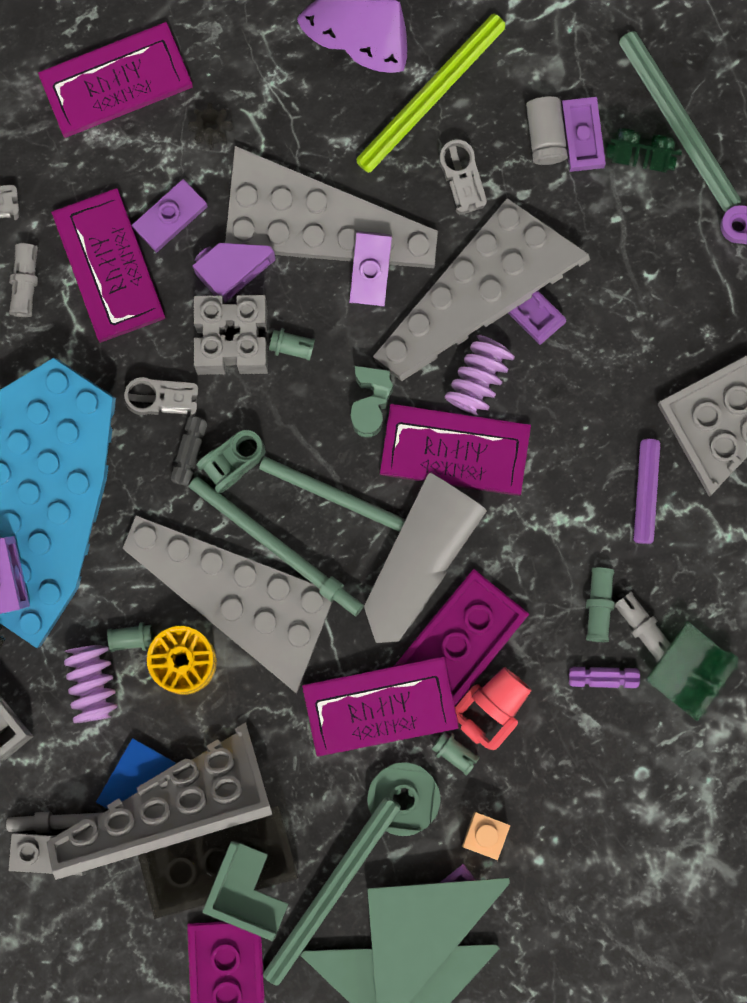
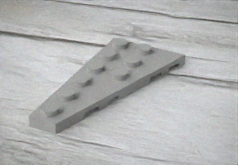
[225,146,438,268]
[373,198,590,381]
[658,356,747,497]
[123,516,333,694]
[46,722,272,880]

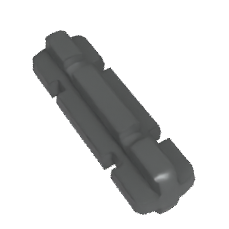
[171,416,207,486]

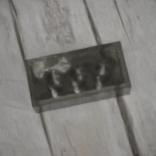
[138,806,300,919]

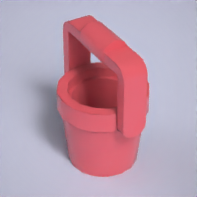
[455,667,532,750]

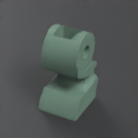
[351,366,393,438]

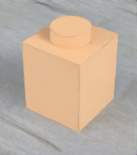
[462,812,510,860]

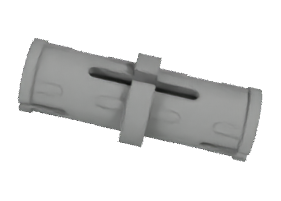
[9,243,38,317]
[615,591,676,663]

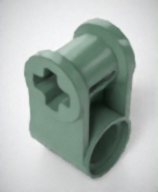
[196,430,265,494]

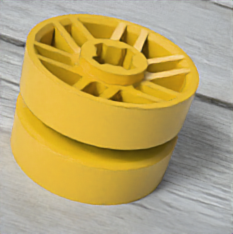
[147,626,217,695]

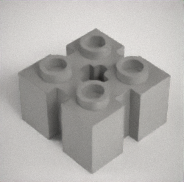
[194,295,268,375]

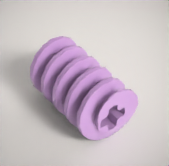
[445,335,515,415]
[64,645,118,723]

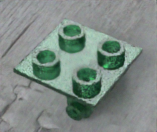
[605,128,682,173]
[646,621,739,721]

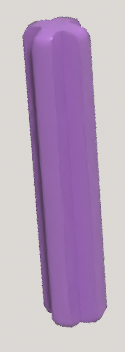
[634,439,660,544]

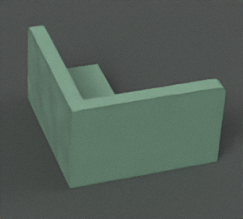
[202,841,289,941]

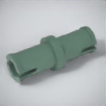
[586,567,615,642]

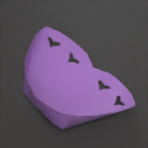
[297,0,407,73]

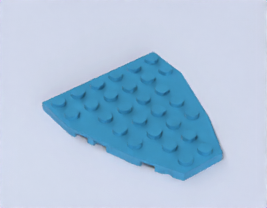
[0,358,116,648]

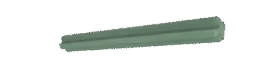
[619,31,741,212]
[263,797,400,986]

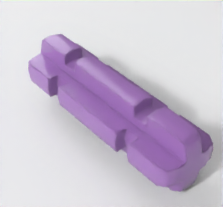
[569,667,640,688]

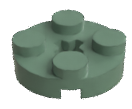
[367,762,440,836]

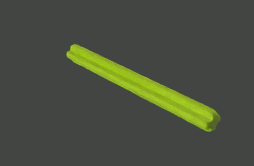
[357,14,506,173]

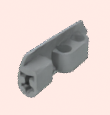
[364,473,487,643]

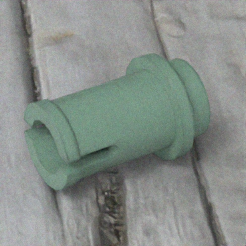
[269,328,315,361]
[107,622,154,652]
[431,732,480,775]

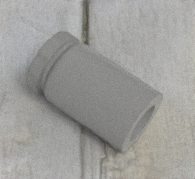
[526,96,568,165]

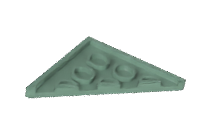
[368,877,510,1003]
[300,944,500,1003]

